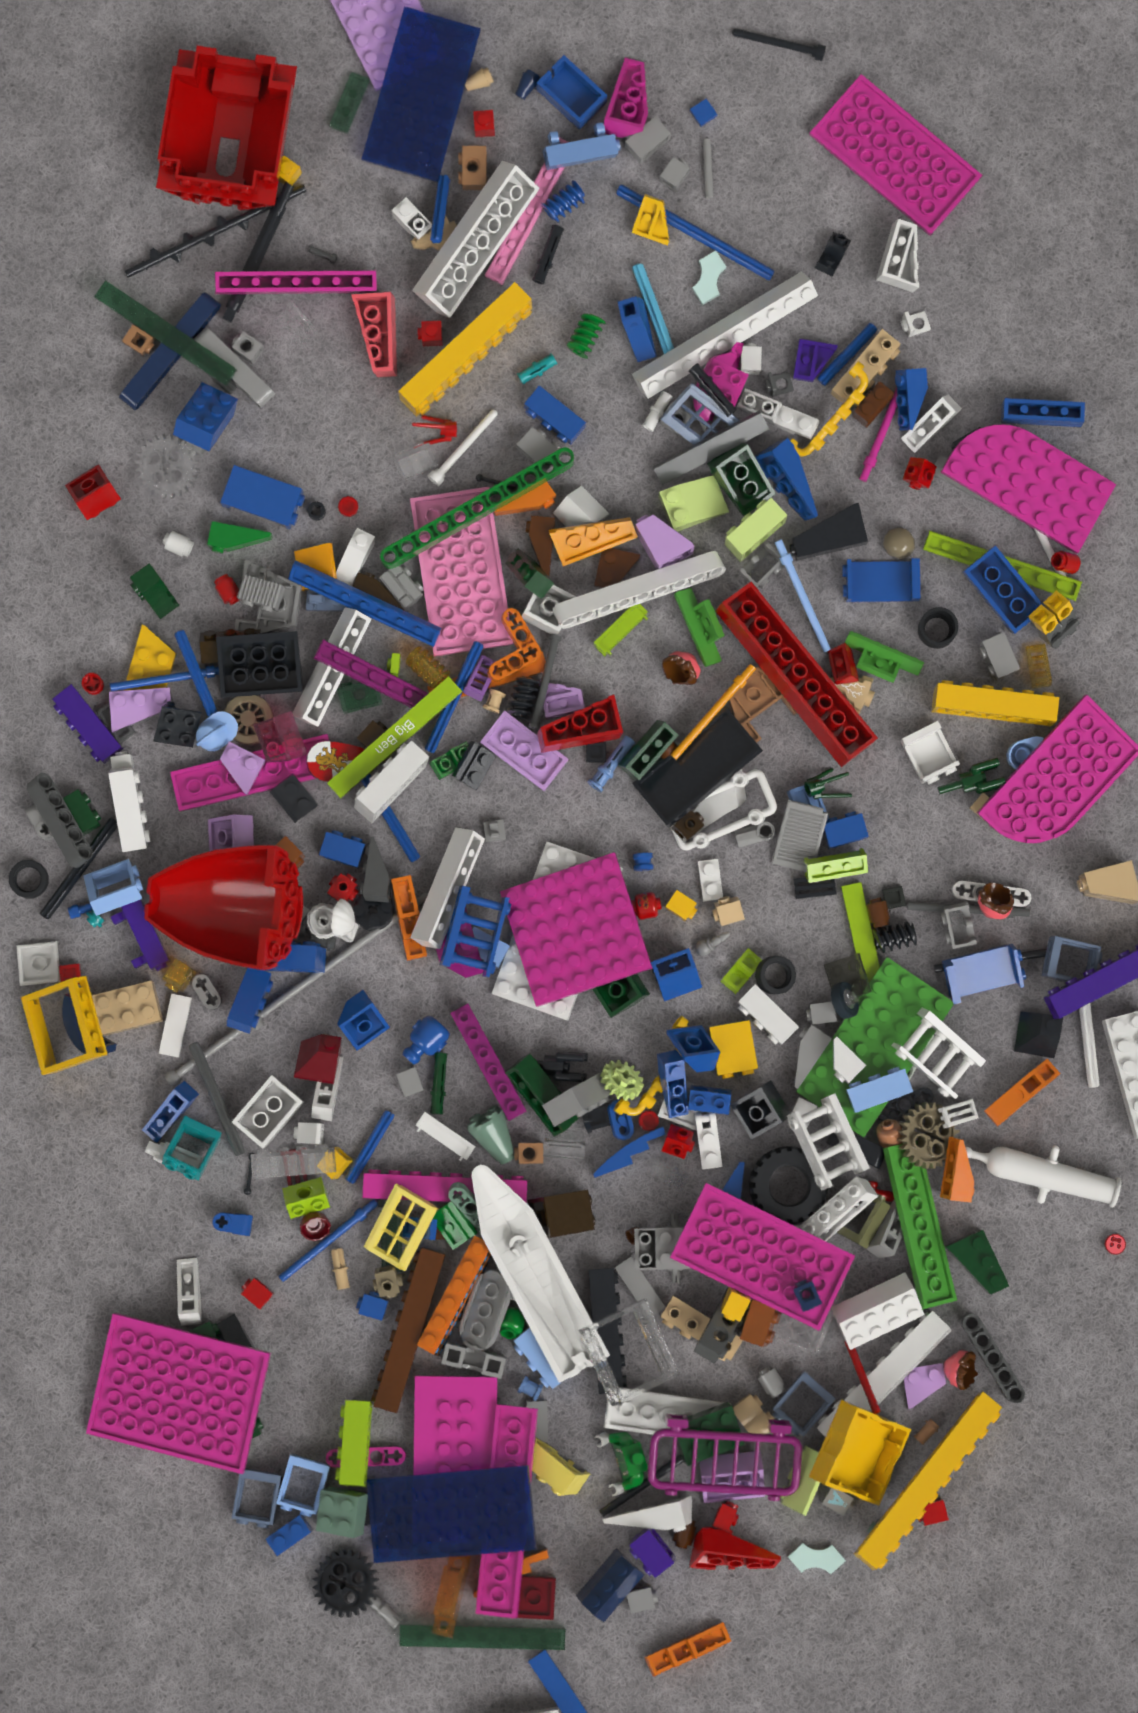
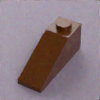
[526,515,555,576]

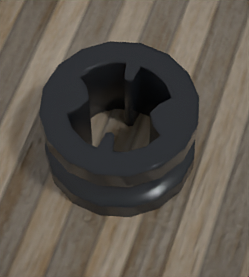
[307,501,326,521]

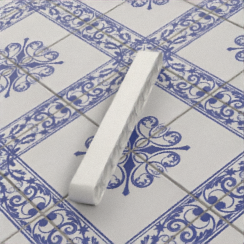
[553,551,726,629]

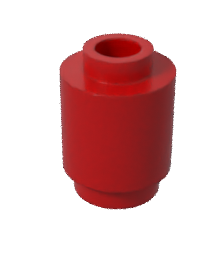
[1051,551,1081,574]
[214,574,239,605]

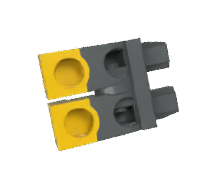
[1028,590,1080,649]

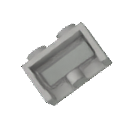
[739,543,784,589]
[941,901,977,949]

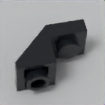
[815,232,851,277]

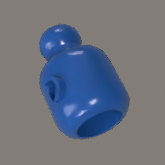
[402,1016,450,1065]

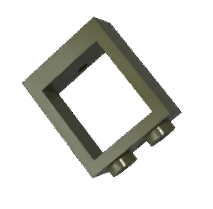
[830,1193,891,1249]

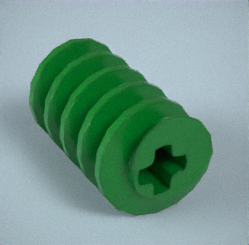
[567,313,606,359]

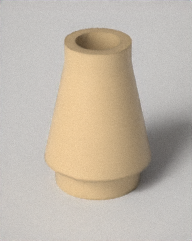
[463,67,494,92]

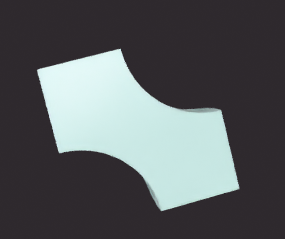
[692,251,726,306]
[787,1543,846,1574]

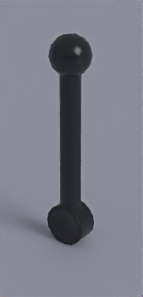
[476,474,517,490]
[244,1153,257,1195]

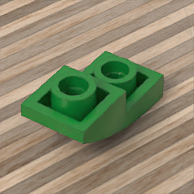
[429,741,469,780]

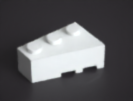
[876,219,919,292]

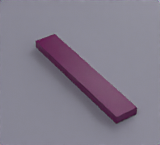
[313,640,429,708]

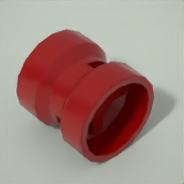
[82,673,104,695]

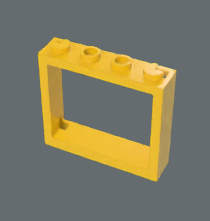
[21,976,108,1075]

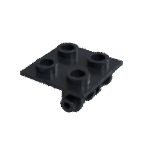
[153,701,202,748]

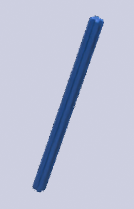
[616,185,774,280]

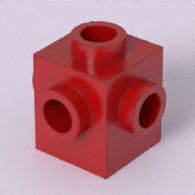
[903,457,937,490]
[327,873,359,901]
[662,1124,695,1159]

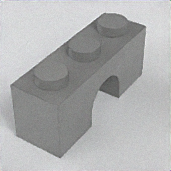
[441,1341,507,1379]

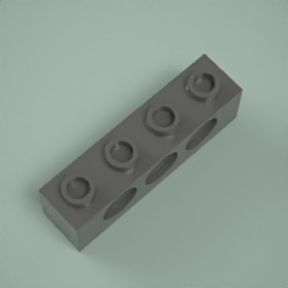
[693,1286,752,1364]

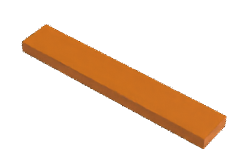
[427,651,546,698]

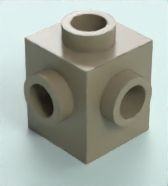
[373,1265,404,1298]

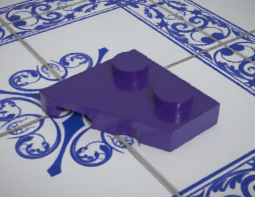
[793,339,838,382]

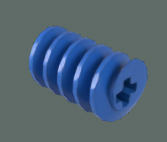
[541,180,585,222]

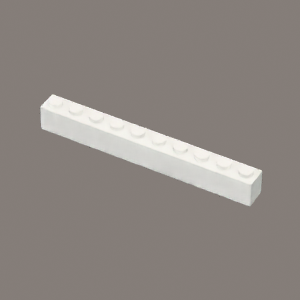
[632,271,818,399]

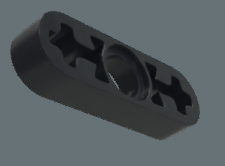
[878,1088,934,1121]

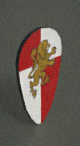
[306,741,365,782]

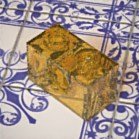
[162,958,197,993]

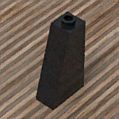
[789,503,868,561]

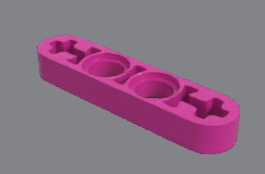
[326,1446,406,1468]

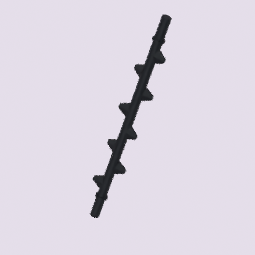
[125,184,307,278]

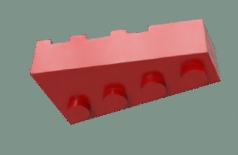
[537,694,623,753]

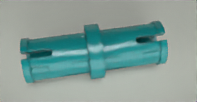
[517,353,557,385]

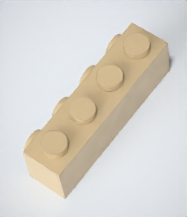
[831,329,901,406]
[660,1296,743,1361]

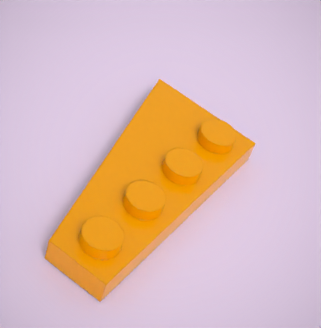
[549,517,638,566]

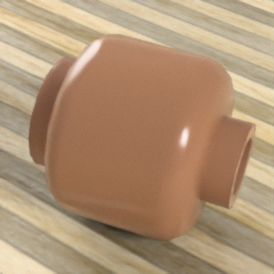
[876,1119,903,1148]

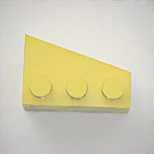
[532,1437,590,1496]

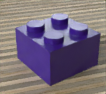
[629,1528,676,1578]

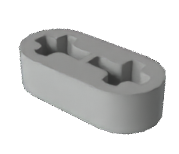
[192,974,222,1010]

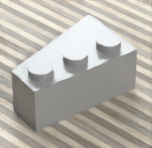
[542,1072,610,1127]

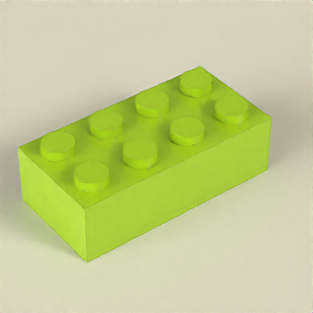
[336,1400,372,1487]

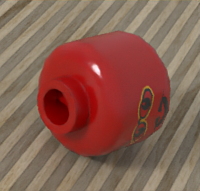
[631,892,662,920]

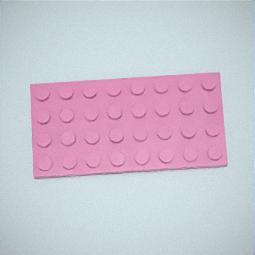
[410,487,514,657]

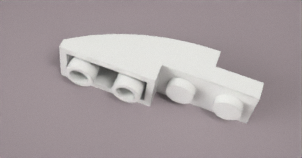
[737,388,819,439]

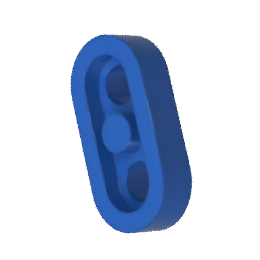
[607,1100,634,1140]

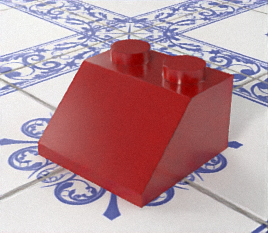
[65,464,121,521]

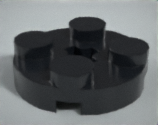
[353,894,394,931]

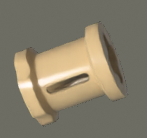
[483,688,506,714]

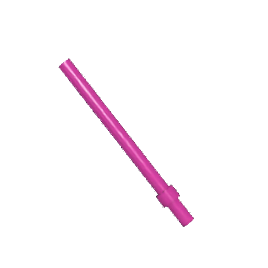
[859,387,898,482]

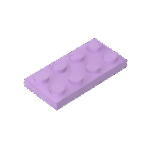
[480,710,569,792]

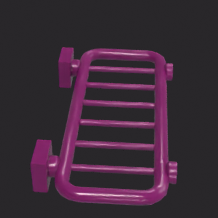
[648,1414,803,1501]

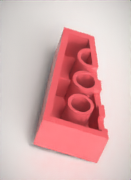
[351,292,397,377]

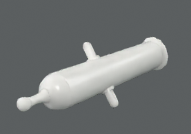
[965,1146,1121,1208]

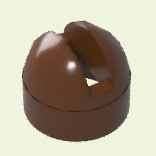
[626,1227,640,1245]

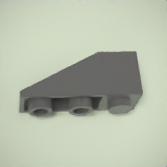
[360,837,392,903]

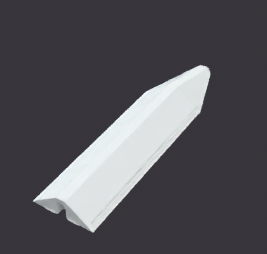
[472,1165,610,1383]

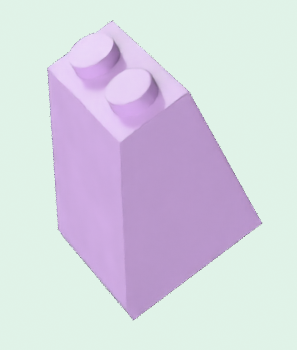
[635,515,695,570]

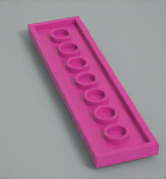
[170,734,329,812]

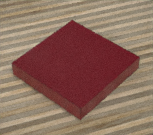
[518,1576,556,1620]

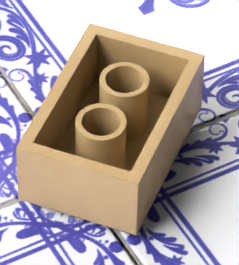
[92,981,163,1036]

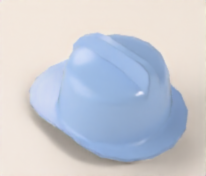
[196,711,238,752]

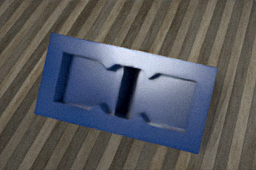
[688,1085,732,1115]

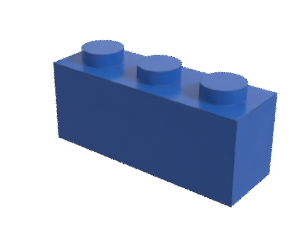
[524,386,586,445]
[227,968,273,1034]

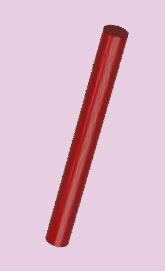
[844,1341,880,1414]

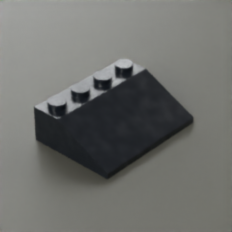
[216,631,304,698]

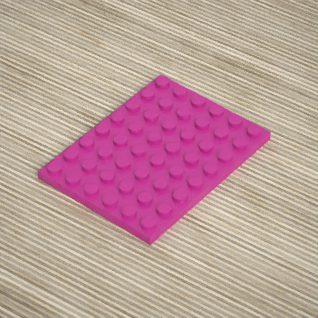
[86,1313,271,1474]

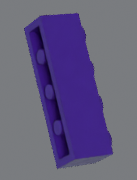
[52,684,123,764]

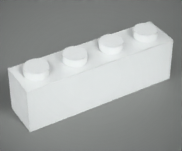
[108,766,151,852]

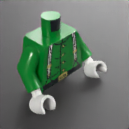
[594,1432,648,1496]

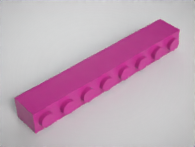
[214,271,377,294]
[362,1169,528,1203]

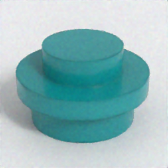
[86,910,105,928]

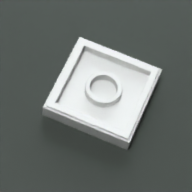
[16,941,60,986]

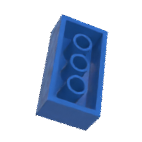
[962,545,1046,634]

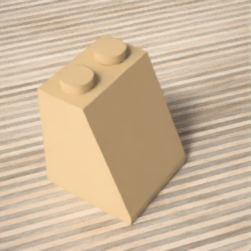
[1077,860,1138,904]

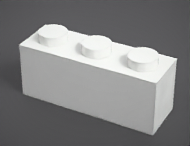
[737,984,799,1045]

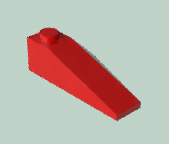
[689,1527,781,1570]

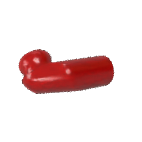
[868,1181,894,1202]

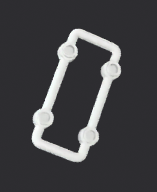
[671,769,777,851]

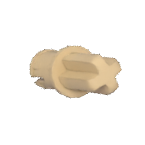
[331,1248,350,1290]

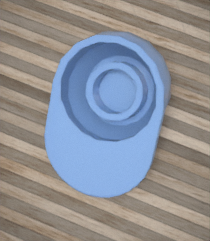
[1006,736,1044,769]

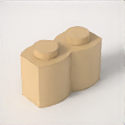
[732,1393,775,1434]

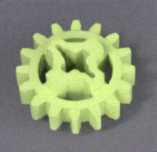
[600,1060,644,1101]

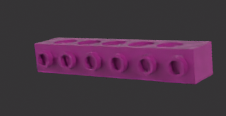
[450,1004,527,1121]

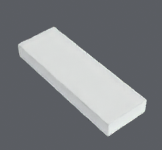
[159,994,192,1058]

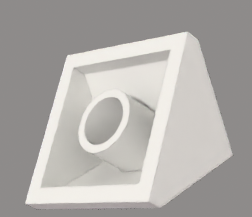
[553,486,609,527]

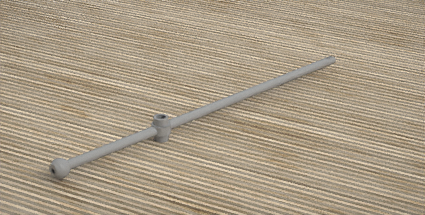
[165,893,428,1086]

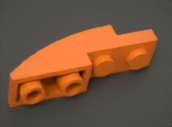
[984,1059,1060,1127]

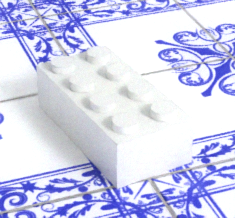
[354,740,429,824]
[831,1273,924,1350]

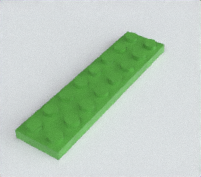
[883,1140,957,1309]

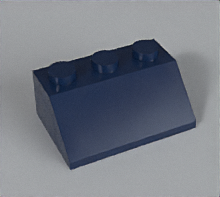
[576,1548,645,1622]

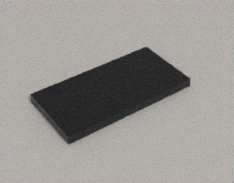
[632,706,763,828]

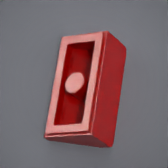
[828,643,859,685]

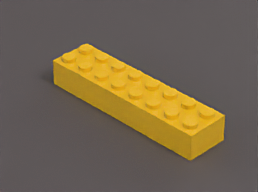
[398,282,532,417]

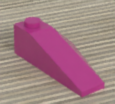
[604,58,648,138]

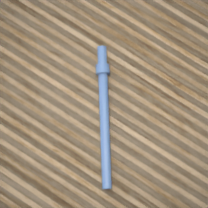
[774,539,831,652]

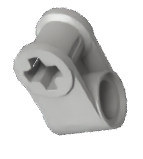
[25,805,54,841]

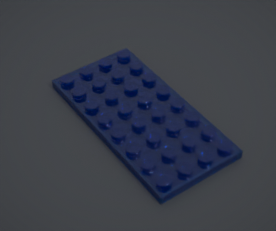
[361,6,481,183]
[367,1465,537,1563]

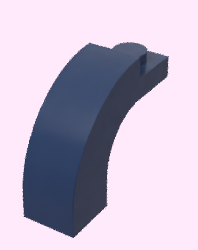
[62,993,117,1054]

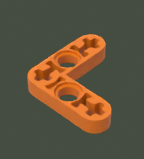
[487,608,541,682]

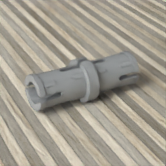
[369,1592,402,1629]

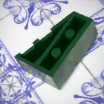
[130,563,180,619]
[944,1230,1009,1295]

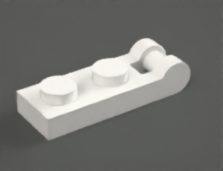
[695,1112,722,1170]

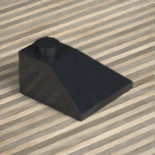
[1014,1011,1064,1059]

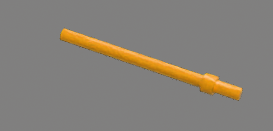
[670,664,756,760]

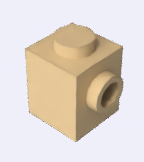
[712,896,745,926]

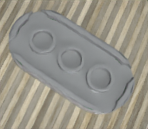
[459,1270,512,1351]

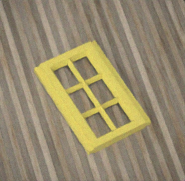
[364,1183,438,1271]

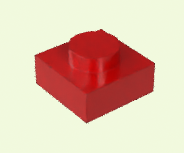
[59,963,81,985]

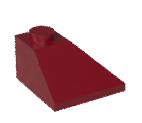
[294,1034,342,1084]

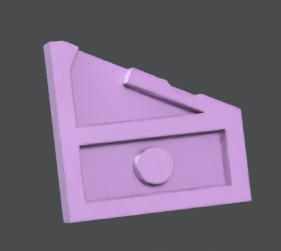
[539,680,586,719]
[903,1363,946,1409]

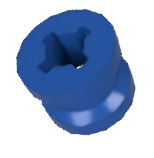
[632,853,654,871]

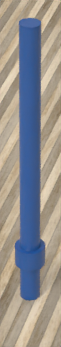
[110,665,219,691]
[278,1199,378,1282]

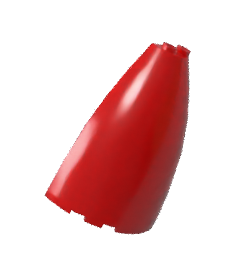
[144,845,303,970]

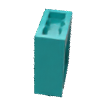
[162,1116,222,1181]

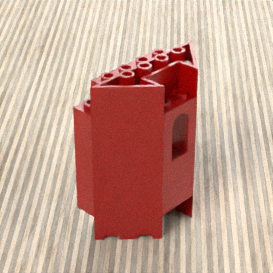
[156,45,297,211]

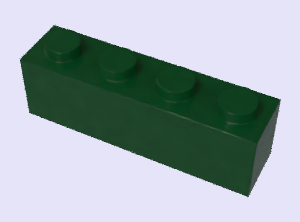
[505,1053,579,1137]

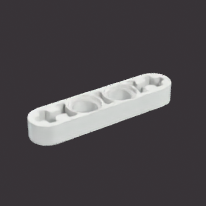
[952,881,1031,907]

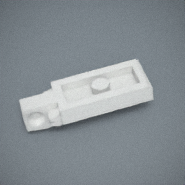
[145,1141,203,1169]

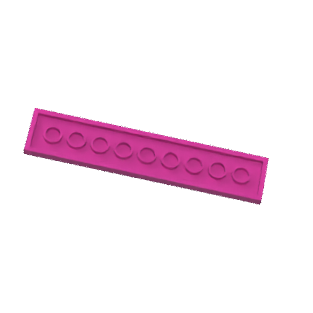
[475,1404,538,1619]

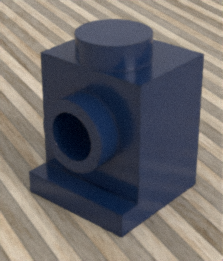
[792,1279,822,1312]

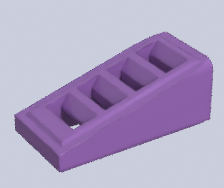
[463,655,497,701]

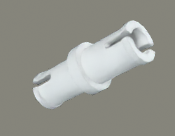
[642,391,673,432]

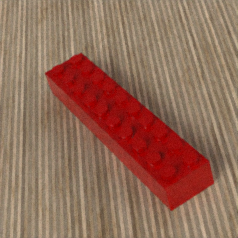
[715,582,878,768]

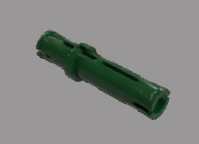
[430,1052,448,1115]

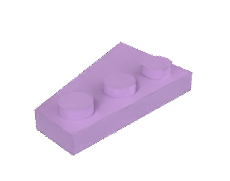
[109,688,171,733]

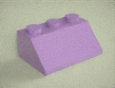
[208,815,254,851]
[699,1451,765,1503]

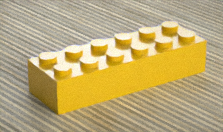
[931,680,1059,726]

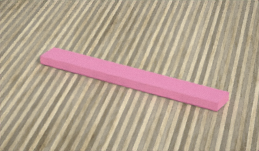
[485,137,568,285]

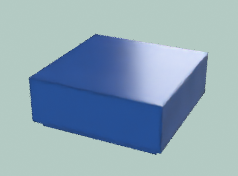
[690,98,717,127]

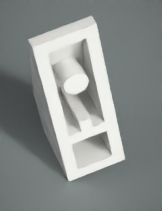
[901,394,962,453]
[336,528,375,586]
[312,1056,343,1121]
[177,1258,202,1326]

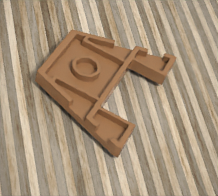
[725,667,797,743]

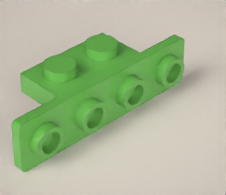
[674,588,725,667]
[845,631,924,683]

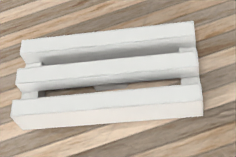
[938,1099,979,1128]

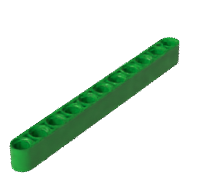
[380,447,574,569]

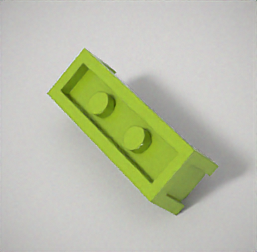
[593,604,648,657]
[804,848,868,883]

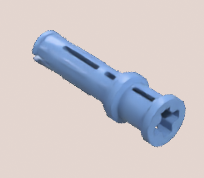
[587,735,635,792]

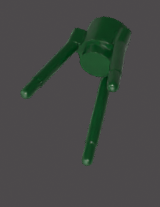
[804,768,852,800]

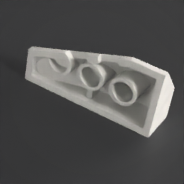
[603,1496,692,1532]

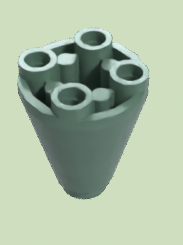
[466,1105,515,1165]

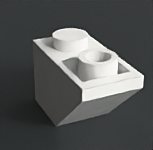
[391,197,432,240]

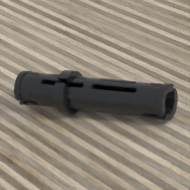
[532,225,564,285]
[688,363,737,417]

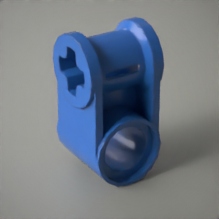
[213,1212,253,1236]

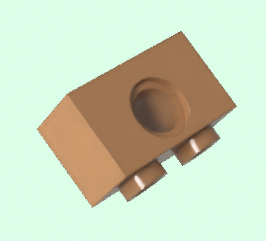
[458,146,487,190]

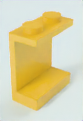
[709,1020,758,1079]

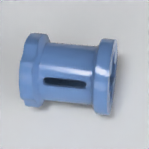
[517,1376,544,1401]

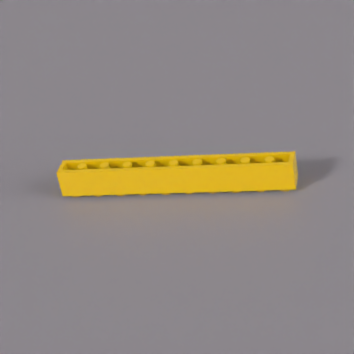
[854,1392,1002,1570]

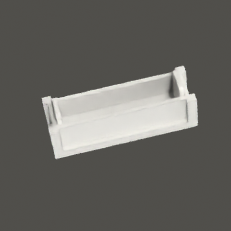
[416,1112,476,1161]

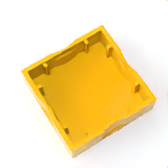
[809,1400,911,1506]

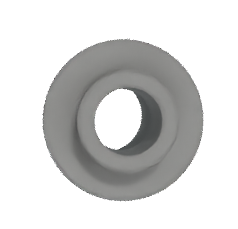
[757,1366,786,1398]

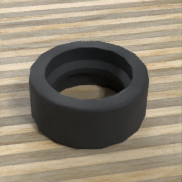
[9,860,49,899]
[755,956,796,994]

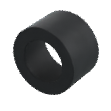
[918,607,959,649]

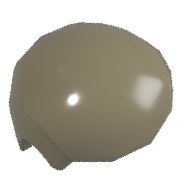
[883,527,915,559]

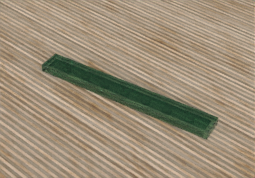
[94,280,237,386]
[399,1624,565,1650]

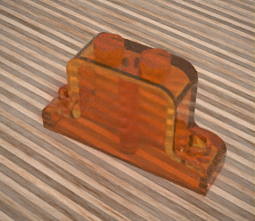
[432,1551,472,1639]

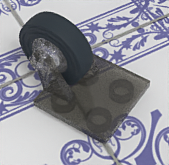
[824,953,872,1019]

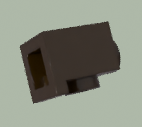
[671,810,704,843]

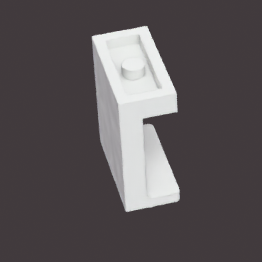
[900,721,960,785]

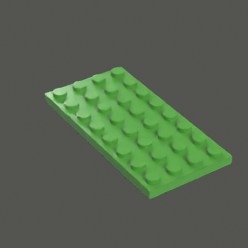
[796,957,954,1138]

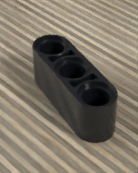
[826,1133,885,1169]

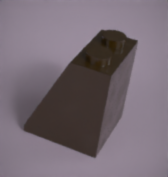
[528,1189,595,1238]

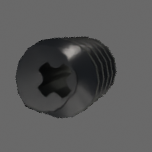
[506,676,541,721]
[872,921,917,953]

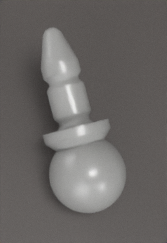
[695,932,730,956]

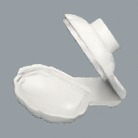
[307,899,359,942]

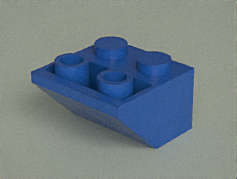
[651,948,702,1002]

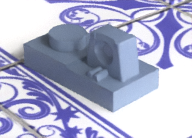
[306,590,347,612]

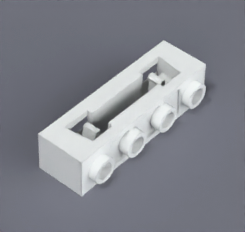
[799,1176,878,1241]

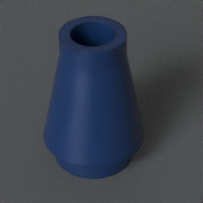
[515,69,540,100]

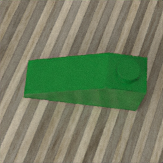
[207,521,273,554]

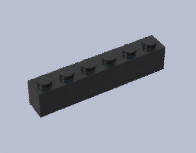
[589,1268,627,1394]

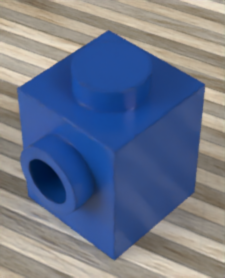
[356,1291,389,1321]

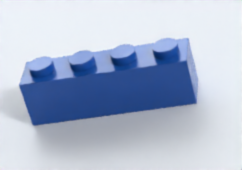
[1001,398,1085,427]

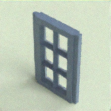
[660,383,740,445]

